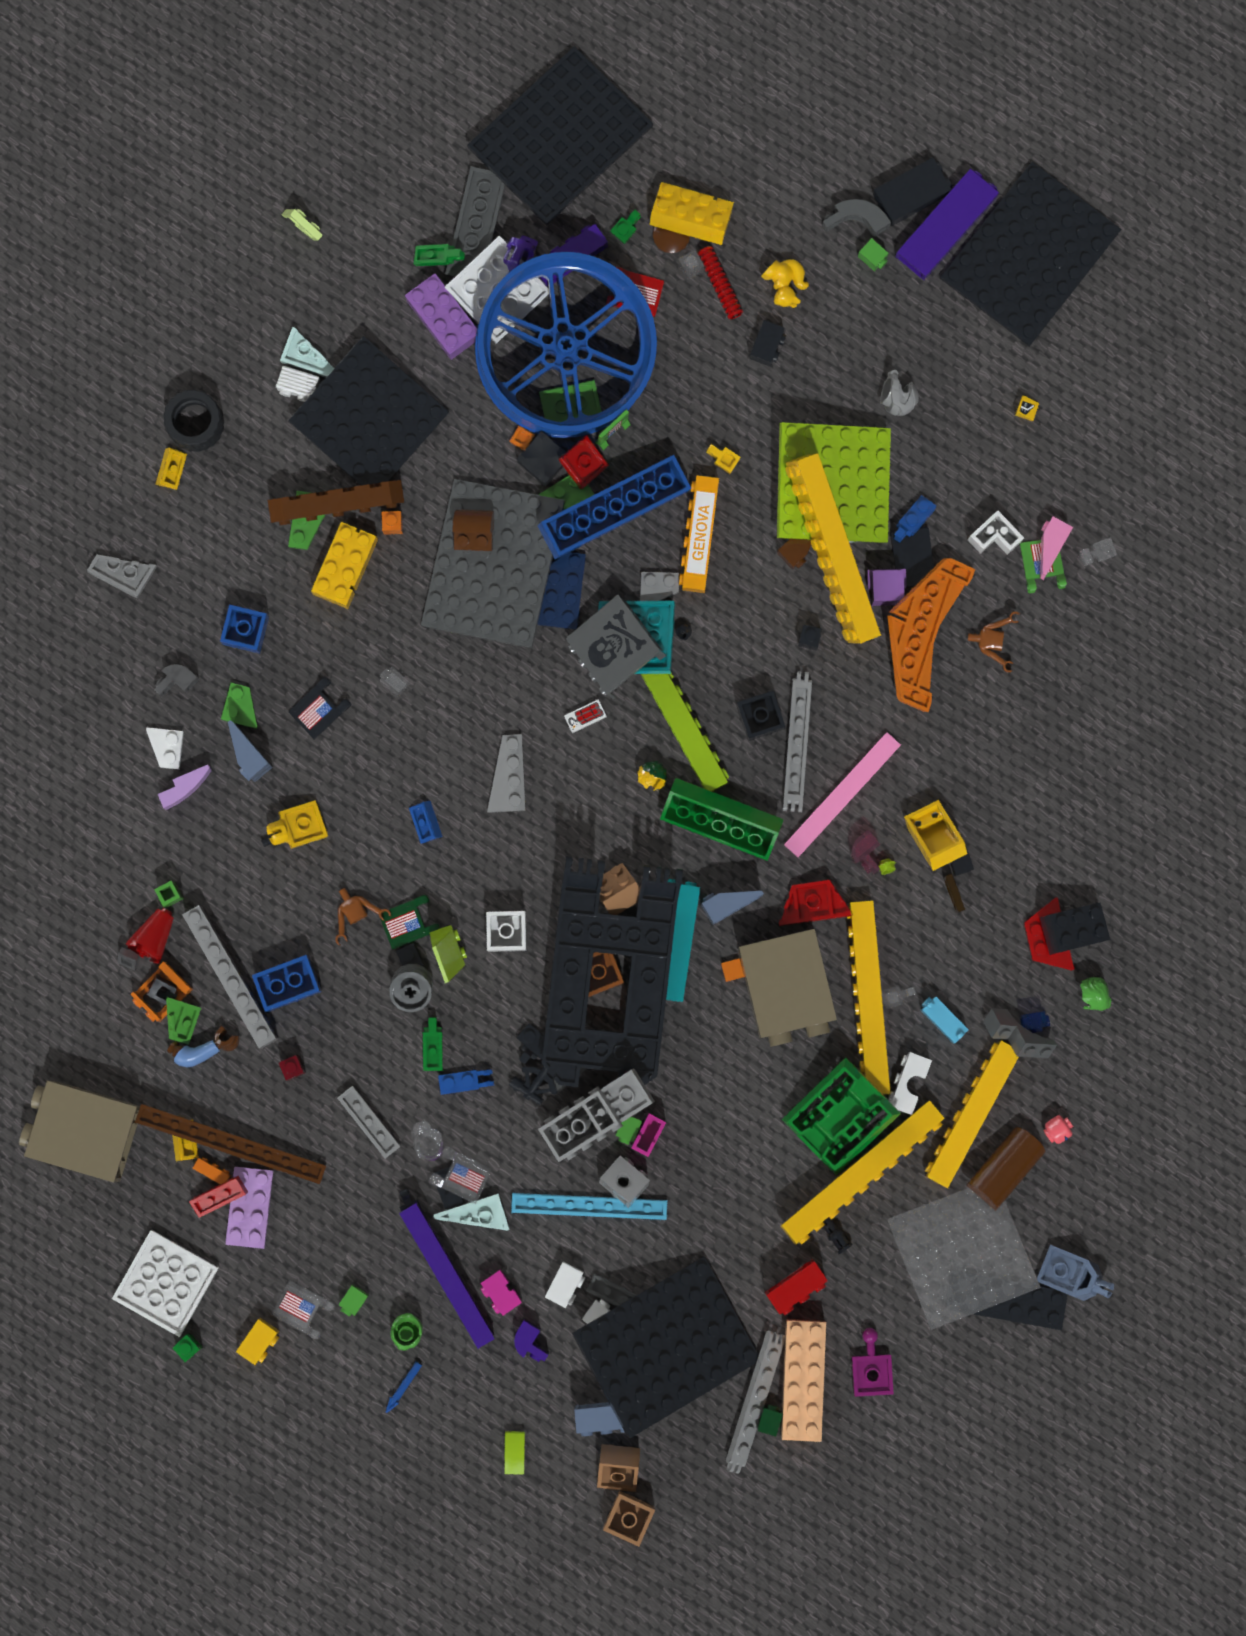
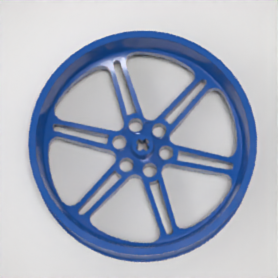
[475,252,657,438]

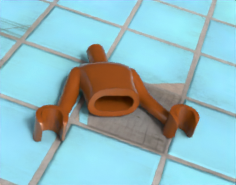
[968,612,1020,673]
[335,888,391,946]

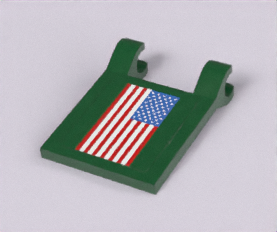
[380,895,440,950]

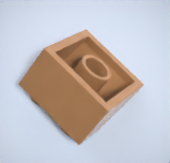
[597,1444,641,1492]

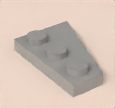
[87,554,157,599]

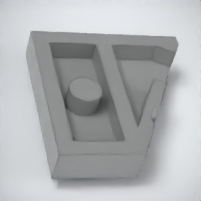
[640,572,679,601]

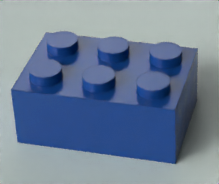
[252,955,322,1012]

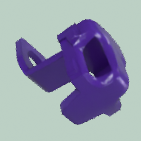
[503,236,538,271]

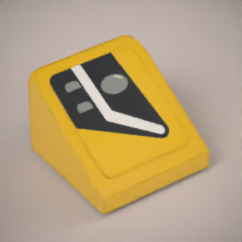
[1015,395,1039,421]

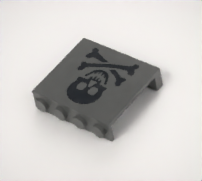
[566,595,666,699]

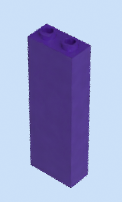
[896,169,999,281]

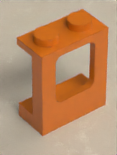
[130,961,193,1022]

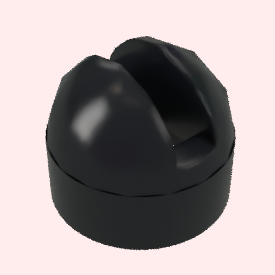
[675,623,692,640]

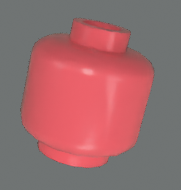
[1043,1115,1074,1144]

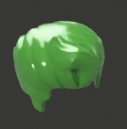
[1080,977,1111,1011]
[390,1313,423,1350]

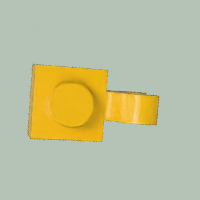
[706,444,741,474]

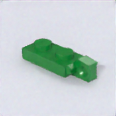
[413,244,465,266]
[423,1017,443,1071]

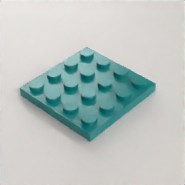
[598,601,675,674]

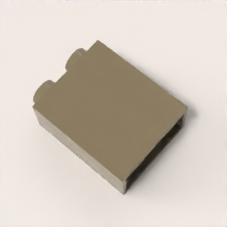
[738,929,837,1047]
[19,1081,140,1183]

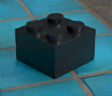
[736,691,786,741]

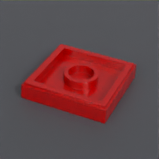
[558,435,609,489]

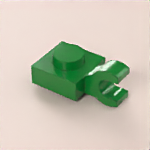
[610,210,641,244]

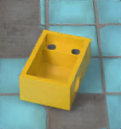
[904,800,967,871]

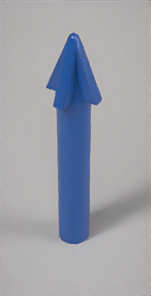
[386,1361,422,1413]

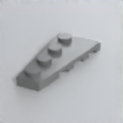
[487,734,525,813]

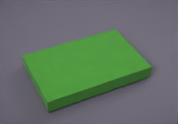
[539,380,602,422]

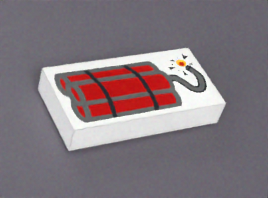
[564,699,607,733]

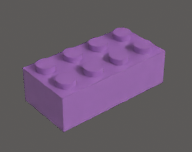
[405,274,477,360]

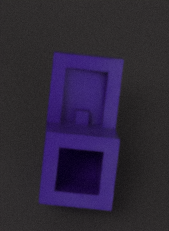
[514,1319,549,1362]

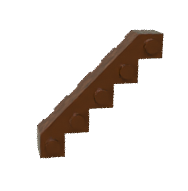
[267,480,404,526]

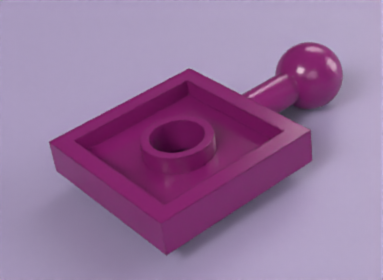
[852,1328,894,1397]

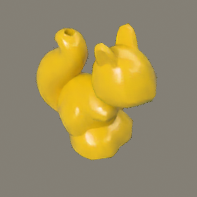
[761,259,809,308]

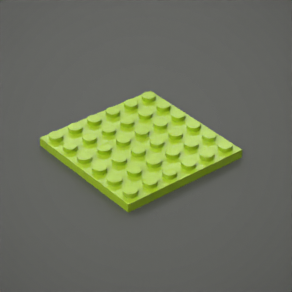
[777,422,891,543]

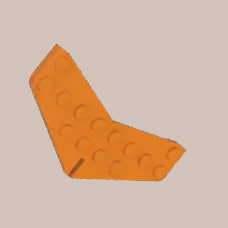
[887,558,975,712]

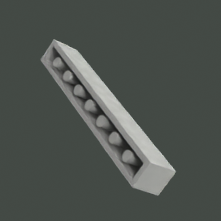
[182,905,278,1049]

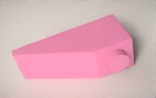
[1040,517,1073,580]

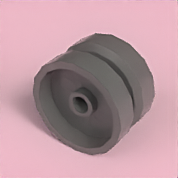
[389,964,433,1012]

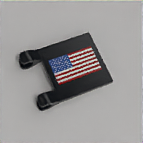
[289,677,352,740]

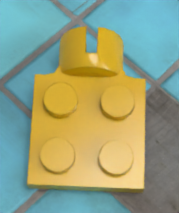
[267,800,328,849]

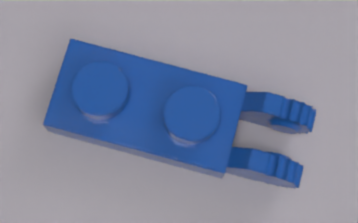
[438,1069,494,1095]

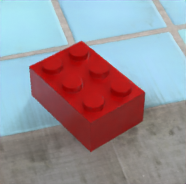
[764,1259,828,1315]

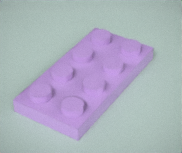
[225,1167,274,1249]

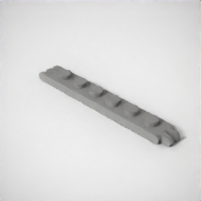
[783,671,812,813]
[726,1331,785,1474]

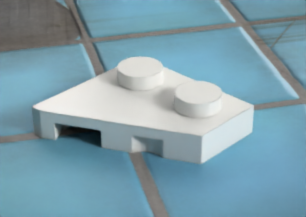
[146,728,184,770]

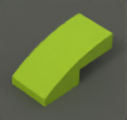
[505,1431,525,1474]

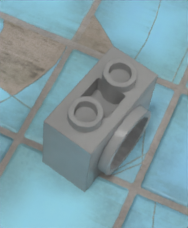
[599,1156,650,1208]

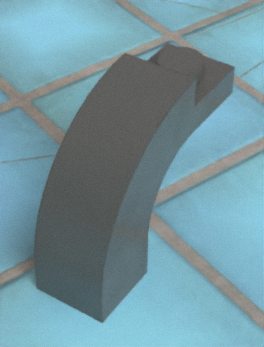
[822,199,891,237]

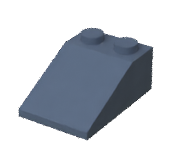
[228,720,273,782]
[701,891,764,925]

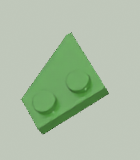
[221,683,258,729]

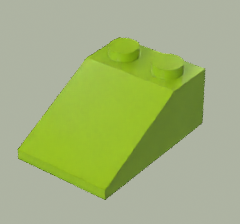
[430,925,467,983]

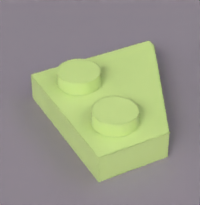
[282,209,322,241]

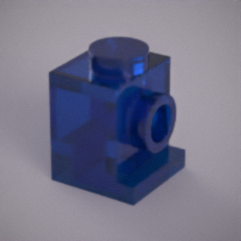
[1019,1011,1050,1033]

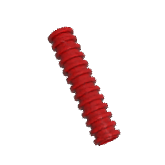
[697,246,743,319]

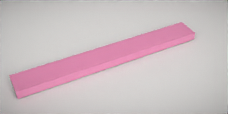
[784,733,901,858]

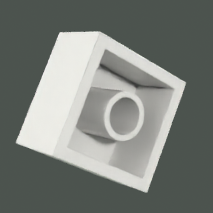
[486,911,527,952]

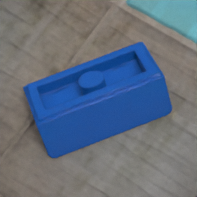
[409,801,443,844]

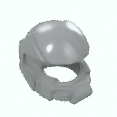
[880,370,919,416]

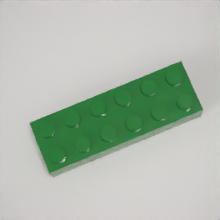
[660,778,784,861]

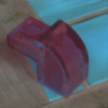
[851,830,880,875]

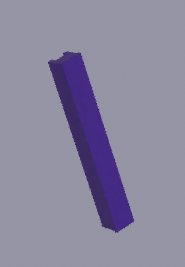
[399,1203,495,1349]

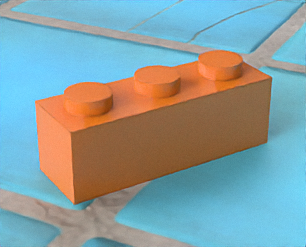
[192,1157,231,1184]

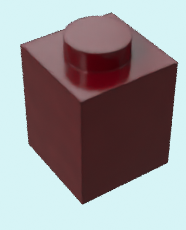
[279,1055,306,1081]

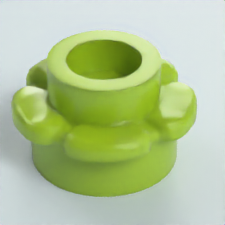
[878,858,896,875]

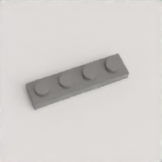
[337,1086,401,1159]

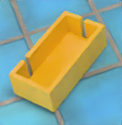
[649,182,734,245]
[311,522,378,609]

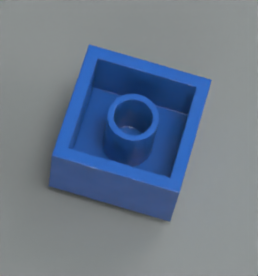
[220,605,269,654]

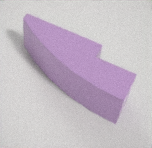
[158,765,212,810]

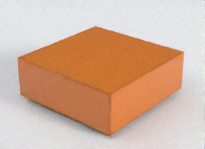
[509,426,535,451]
[721,958,745,982]

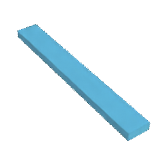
[511,1193,667,1220]

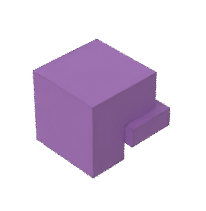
[867,569,906,606]

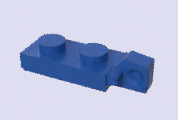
[894,495,936,543]

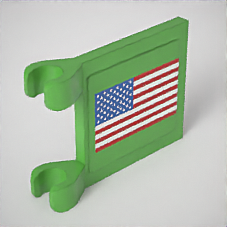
[595,409,631,451]
[1020,540,1067,594]

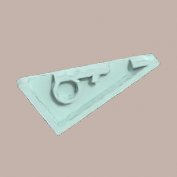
[280,327,335,378]
[434,1194,510,1231]

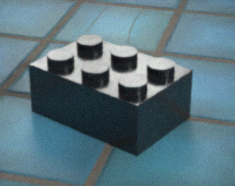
[1040,902,1110,955]

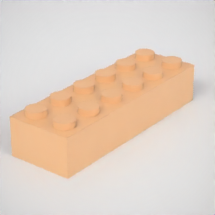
[781,1319,826,1442]

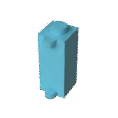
[920,997,968,1044]

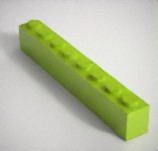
[641,673,729,792]

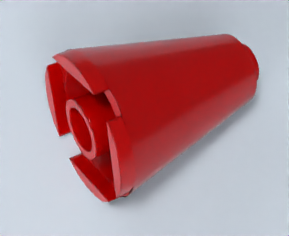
[126,908,174,964]

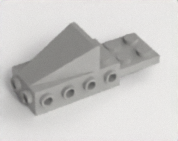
[538,1068,655,1162]

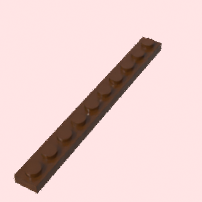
[135,1104,326,1184]

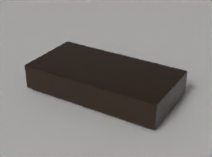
[943,874,965,913]

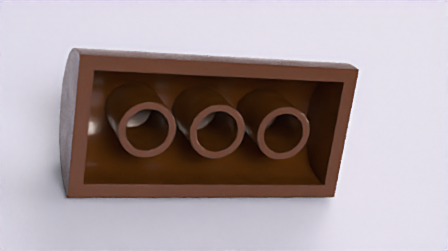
[966,1127,1046,1211]

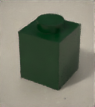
[757,1404,783,1437]

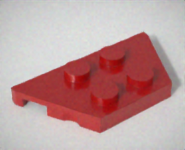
[779,880,853,926]
[1023,897,1074,971]

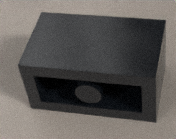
[750,320,787,367]

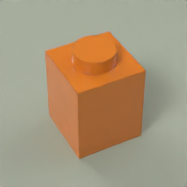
[382,511,403,535]

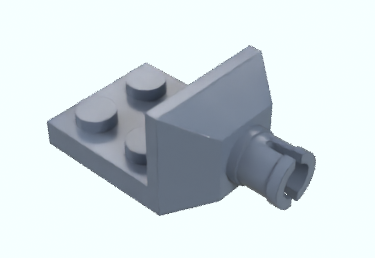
[1036,1245,1114,1301]

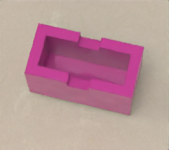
[631,1114,666,1157]
[480,1269,523,1316]

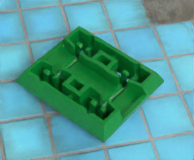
[782,1058,901,1175]

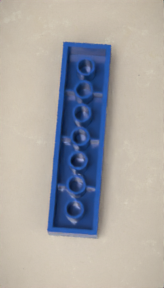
[537,455,692,559]

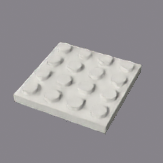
[444,235,549,344]
[112,1230,219,1337]

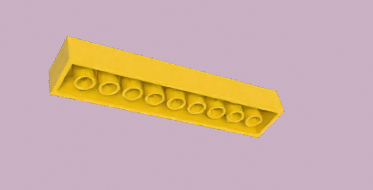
[785,453,881,644]

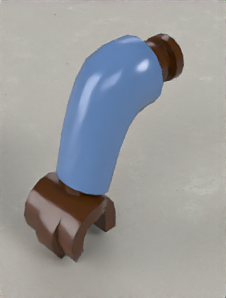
[167,1026,240,1067]

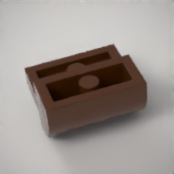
[453,510,494,551]

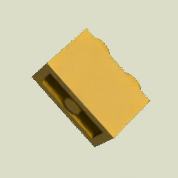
[236,1318,280,1365]

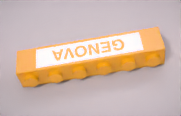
[679,476,719,593]

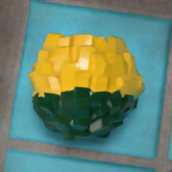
[637,761,667,791]

